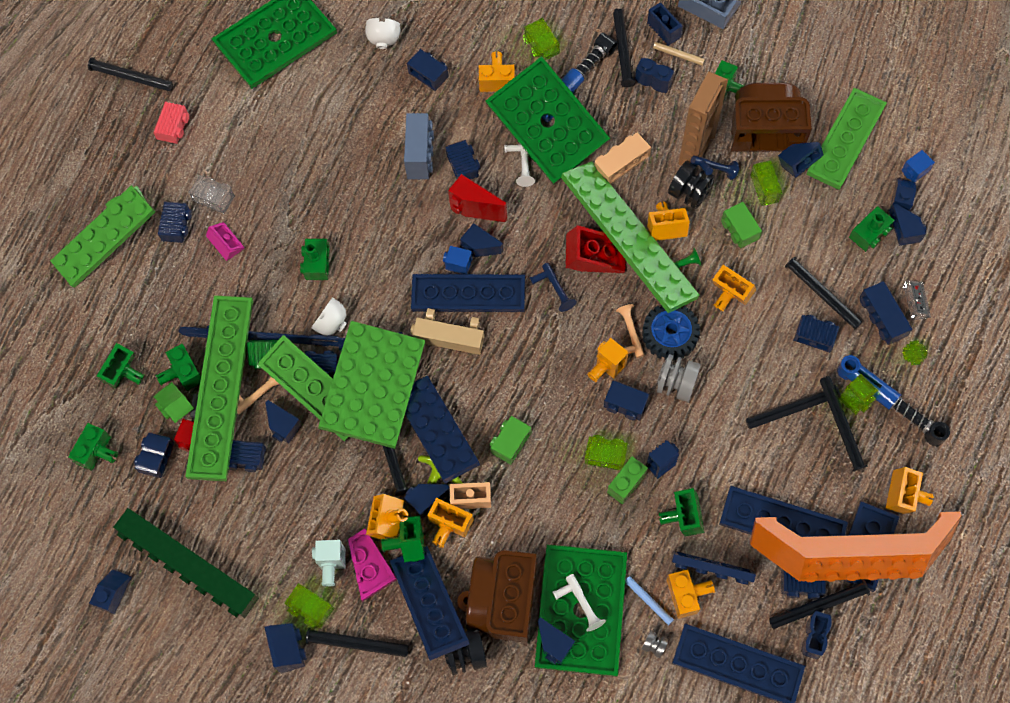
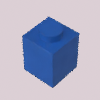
[901,150,935,182]
[443,246,473,274]

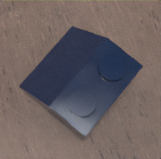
[265,623,307,674]

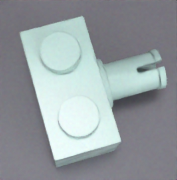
[312,540,346,587]

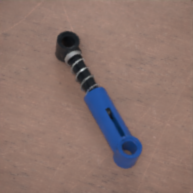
[541,32,618,122]
[837,355,950,446]

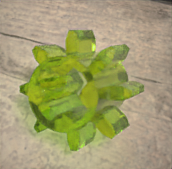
[903,341,928,365]

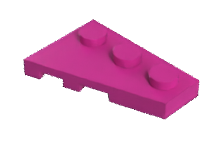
[348,529,397,602]

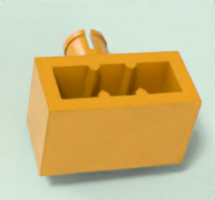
[479,51,515,92]
[647,202,690,241]
[712,265,756,312]
[587,338,629,382]
[886,467,934,514]
[366,494,408,539]
[427,498,474,548]
[666,570,715,619]

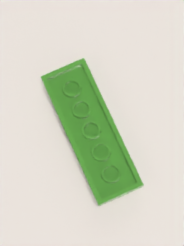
[806,88,887,190]
[50,185,156,288]
[258,335,349,442]

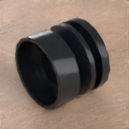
[668,160,715,210]
[445,626,487,675]

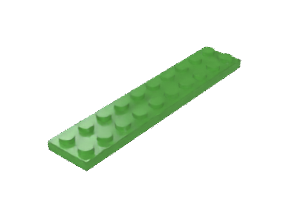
[561,161,699,313]
[185,296,253,481]

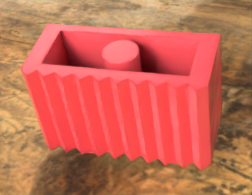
[153,102,189,144]

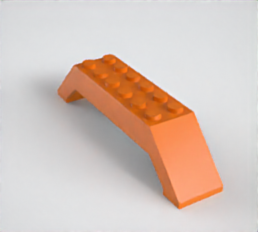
[750,511,962,582]

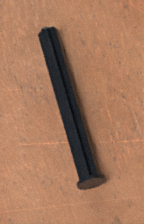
[613,8,635,88]
[88,57,173,91]
[785,256,862,329]
[820,376,868,472]
[746,384,841,429]
[383,446,410,496]
[769,579,870,629]
[306,627,409,657]

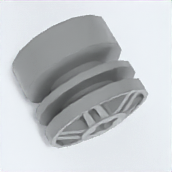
[657,354,701,402]

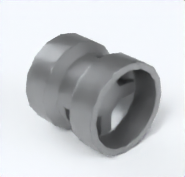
[642,630,669,658]

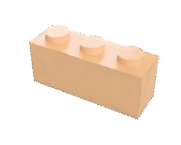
[594,132,651,184]

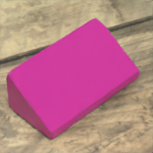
[206,222,245,261]

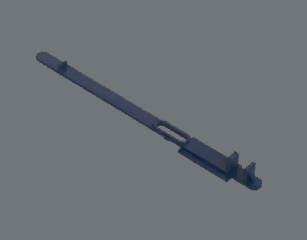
[179,325,403,351]

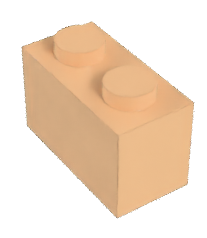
[450,482,491,509]

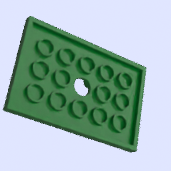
[211,0,337,89]
[485,56,610,185]
[534,544,627,677]

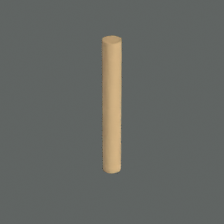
[653,42,705,66]

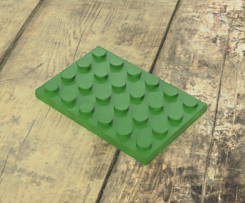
[318,321,425,449]

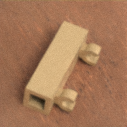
[410,308,484,355]

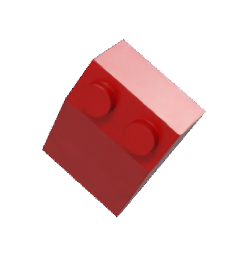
[448,174,507,222]
[565,225,625,273]

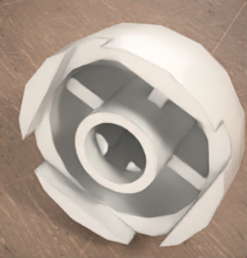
[365,18,400,49]
[311,297,347,336]

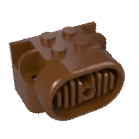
[731,82,812,152]
[466,550,537,646]

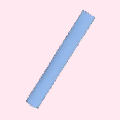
[625,576,674,626]

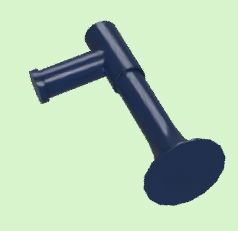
[691,156,739,180]
[529,263,577,312]

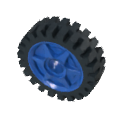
[642,305,700,361]

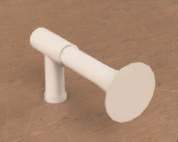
[504,144,535,187]
[553,574,606,631]

